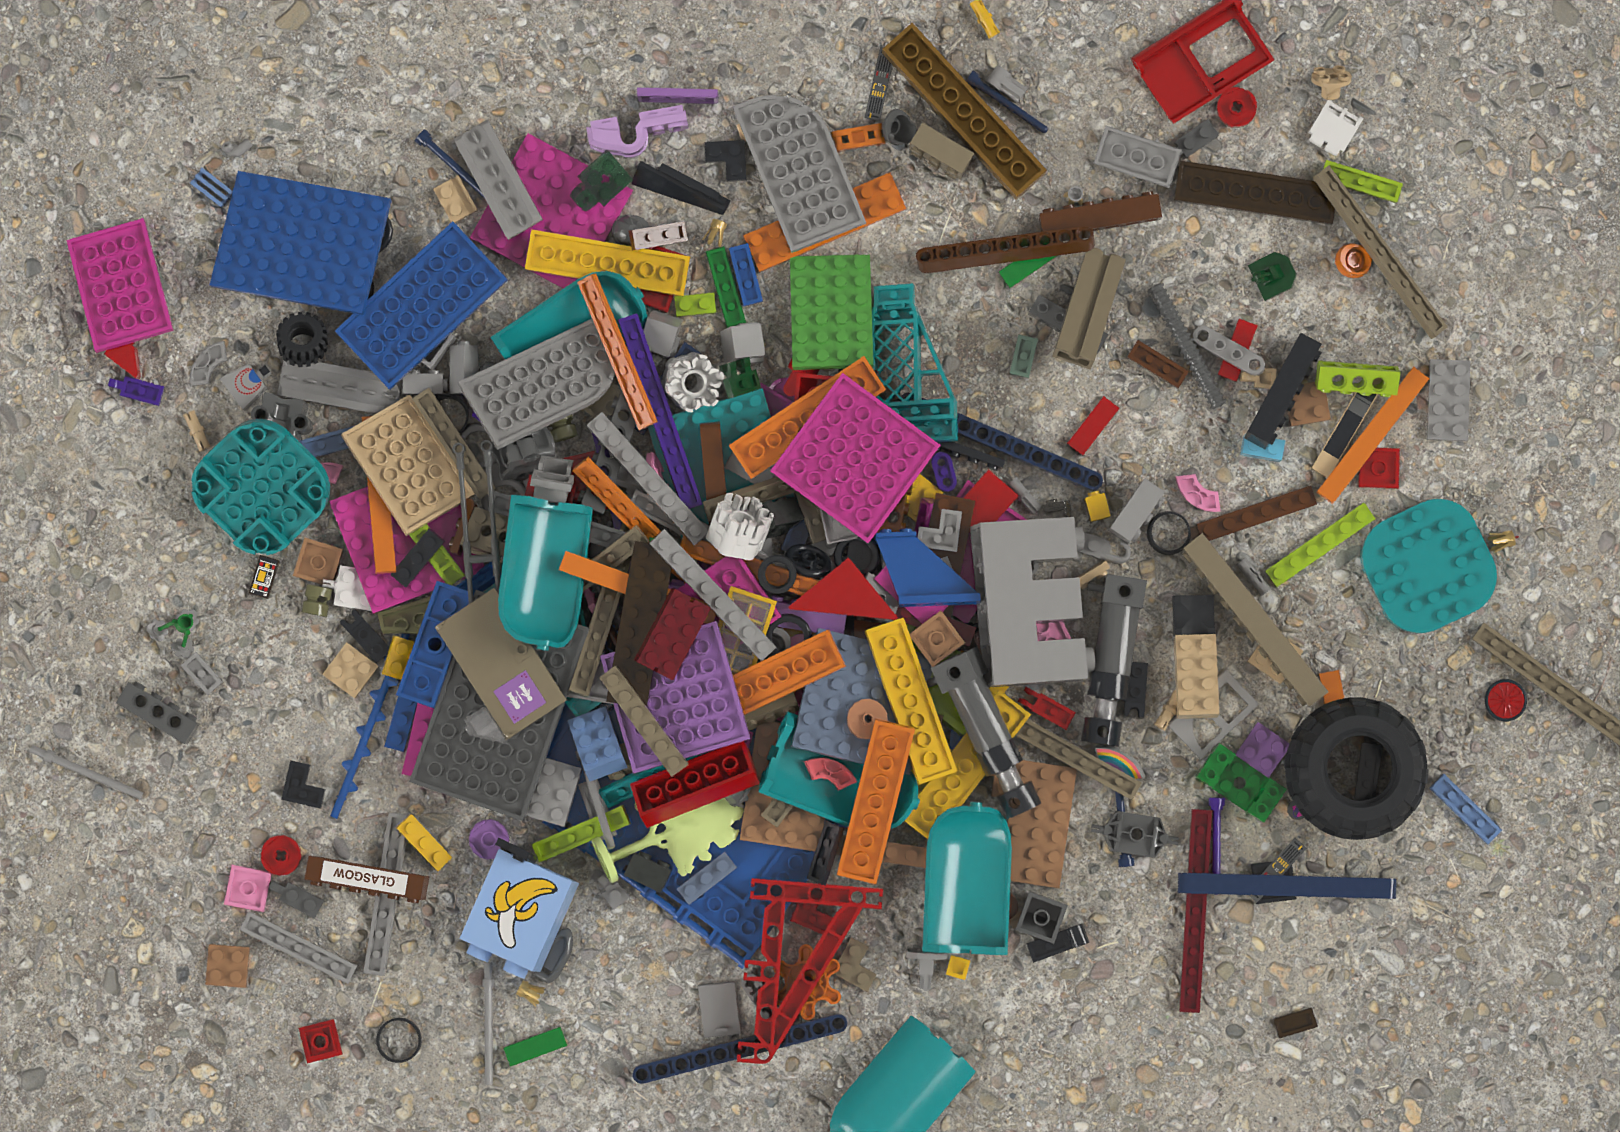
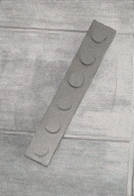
[240,911,358,984]

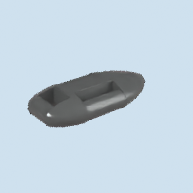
[534,928,573,983]

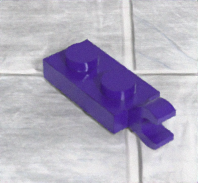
[108,376,165,406]

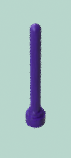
[1209,797,1225,895]

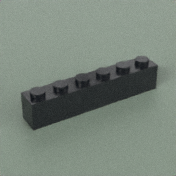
[1244,333,1322,449]

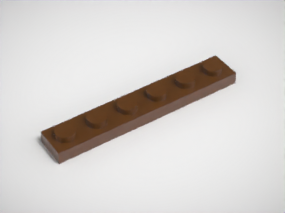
[1196,485,1317,541]

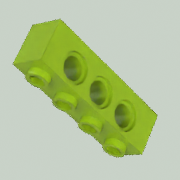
[1315,361,1400,397]

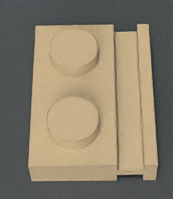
[433,175,478,223]

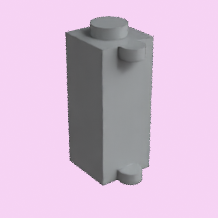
[450,341,478,395]

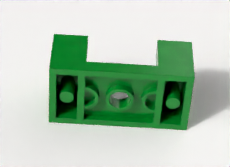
[1195,743,1287,823]

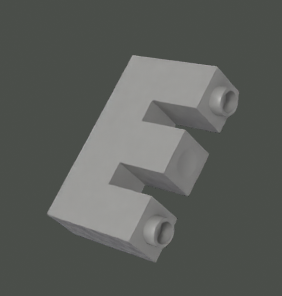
[970,517,1095,688]

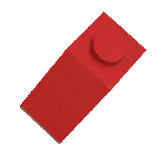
[104,342,141,380]

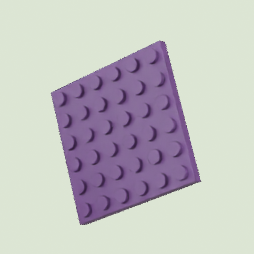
[600,621,751,774]

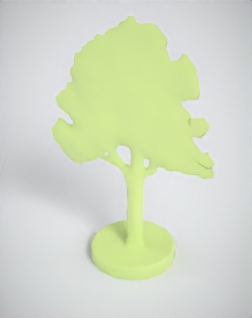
[591,798,744,883]

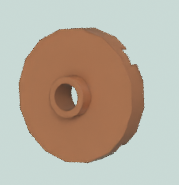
[847,699,888,740]

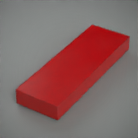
[1218,318,1258,382]
[1067,396,1120,456]

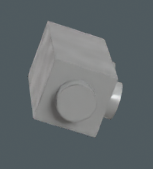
[402,370,448,396]

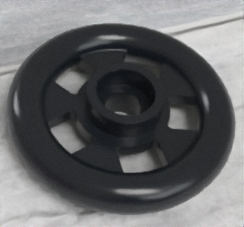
[785,544,832,578]

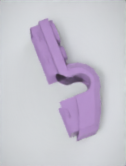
[586,105,689,158]

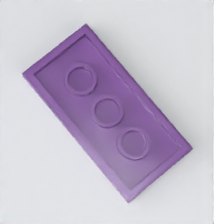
[637,87,719,104]

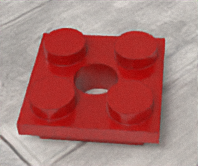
[298,1019,343,1064]

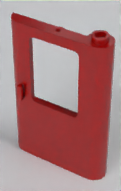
[1130,0,1275,124]

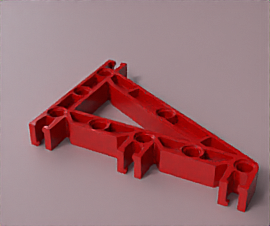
[737,878,883,1064]

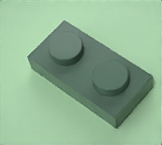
[1009,334,1038,379]

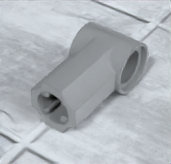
[985,65,1028,103]

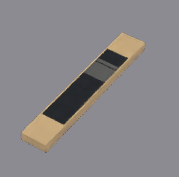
[1311,378,1382,478]

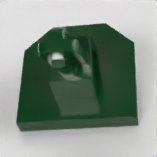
[1248,252,1297,301]

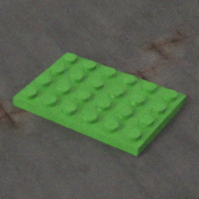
[790,254,873,370]

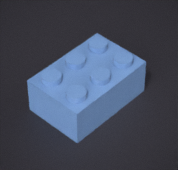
[567,706,628,782]

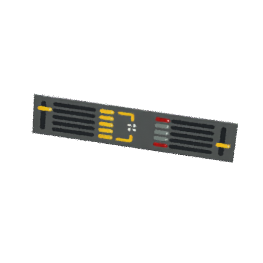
[865,47,892,121]
[1249,838,1307,903]

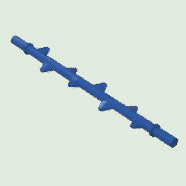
[330,634,410,819]

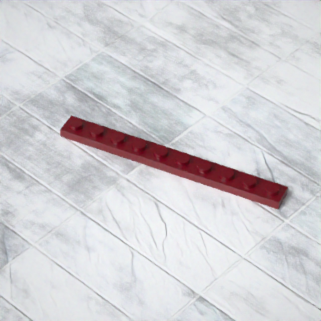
[1179,809,1212,1013]

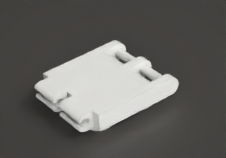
[1308,100,1364,157]

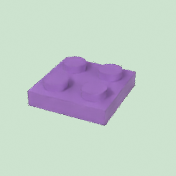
[1235,722,1289,778]

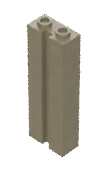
[1052,247,1126,369]

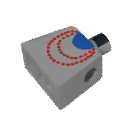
[220,364,272,411]

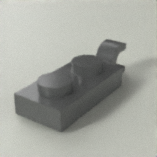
[1174,119,1219,159]
[269,881,325,919]

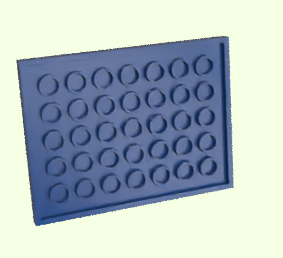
[210,171,392,315]

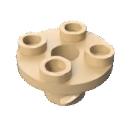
[1311,65,1352,100]

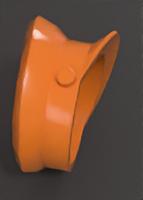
[1335,243,1372,278]

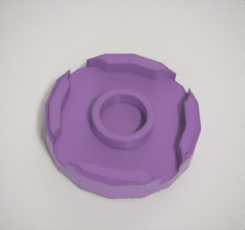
[469,819,509,860]

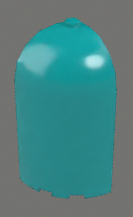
[490,271,647,360]
[498,495,593,651]
[759,711,920,829]
[922,802,1012,955]
[830,1015,976,1132]

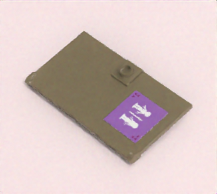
[435,588,567,740]

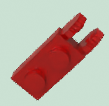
[1017,687,1076,730]

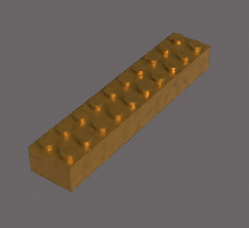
[882,23,1047,200]

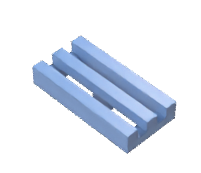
[190,168,233,208]

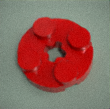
[1217,87,1257,128]
[261,835,302,875]

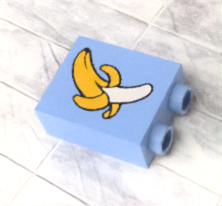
[459,849,579,979]

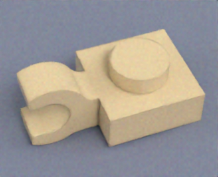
[1240,367,1277,389]

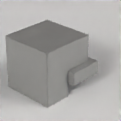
[643,310,683,358]
[720,322,765,364]
[530,455,574,503]

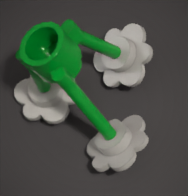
[146,609,199,659]

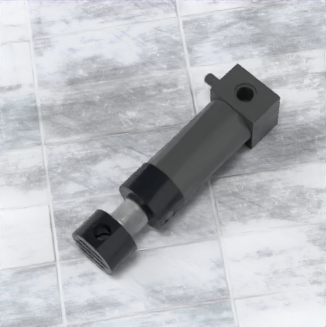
[1081,574,1147,747]
[927,646,1042,819]

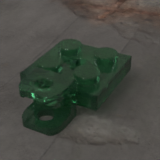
[570,150,633,211]

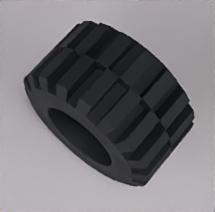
[276,312,328,367]

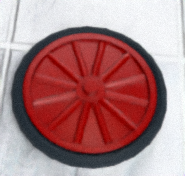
[1485,679,1527,722]

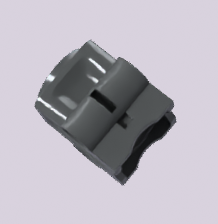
[251,392,313,442]
[492,427,555,481]

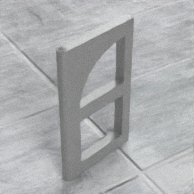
[1168,669,1259,760]

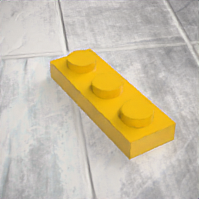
[396,814,452,872]

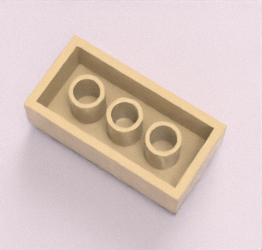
[1174,634,1219,719]

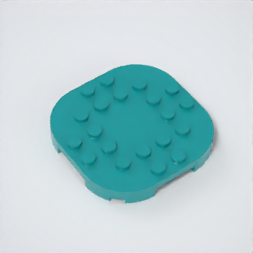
[191,419,330,555]
[1360,499,1497,634]

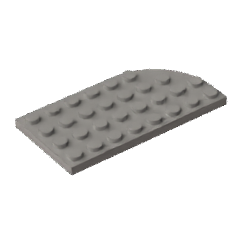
[733,95,866,253]
[458,319,616,450]

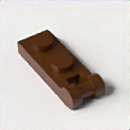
[449,498,478,557]

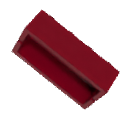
[634,588,711,680]

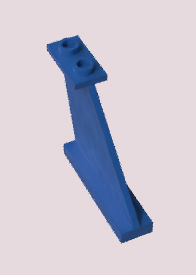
[875,528,981,607]

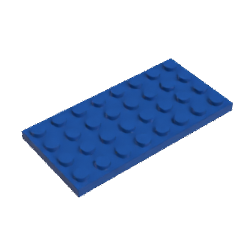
[335,221,508,390]

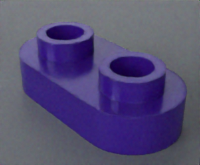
[931,452,957,492]

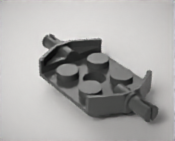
[1091,811,1179,858]

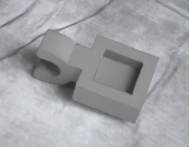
[597,874,630,909]

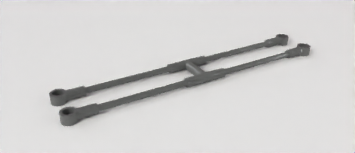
[452,440,501,604]

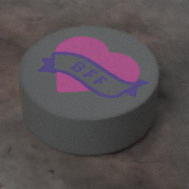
[1287,801,1304,820]

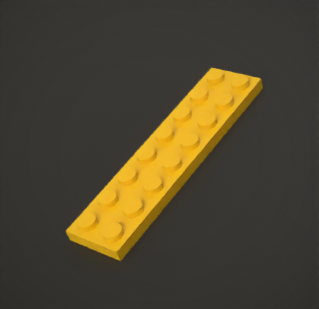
[525,229,690,297]
[865,618,957,785]
[904,690,1031,839]

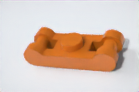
[831,123,885,152]

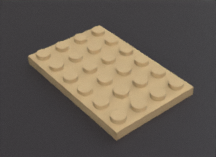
[341,395,475,536]

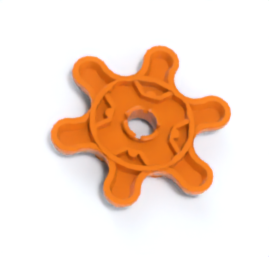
[773,944,841,1020]

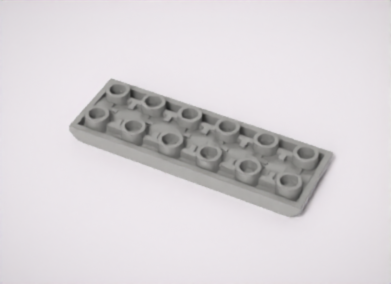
[454,119,543,240]
[277,361,403,414]

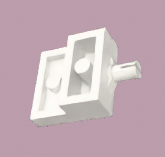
[322,565,372,611]

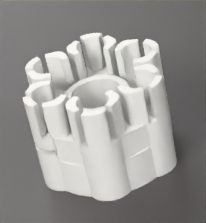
[661,352,724,412]
[706,493,774,560]

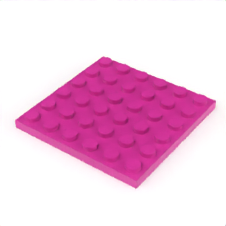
[470,133,633,289]
[770,373,940,543]
[329,487,484,614]

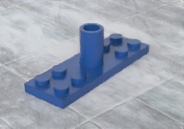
[396,581,474,709]

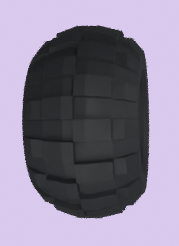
[1284,697,1429,840]

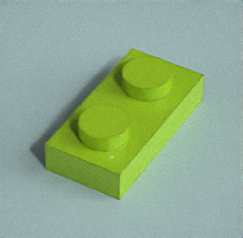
[674,293,716,317]

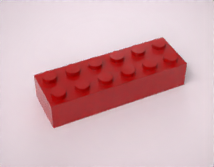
[630,741,760,828]

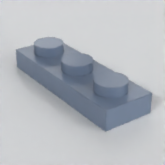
[677,852,737,905]

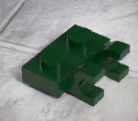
[719,357,762,399]

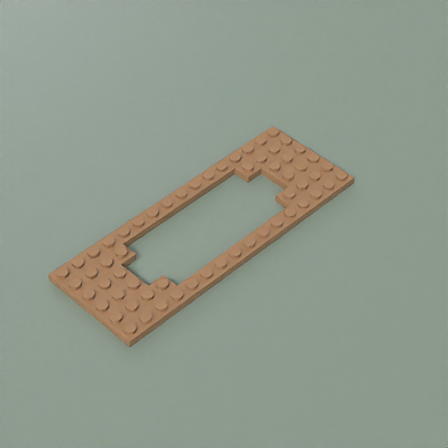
[739,722,1077,888]

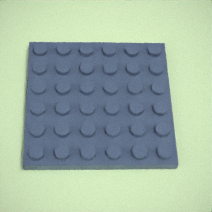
[791,628,932,775]

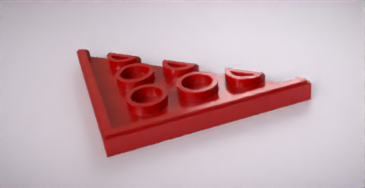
[788,558,898,620]

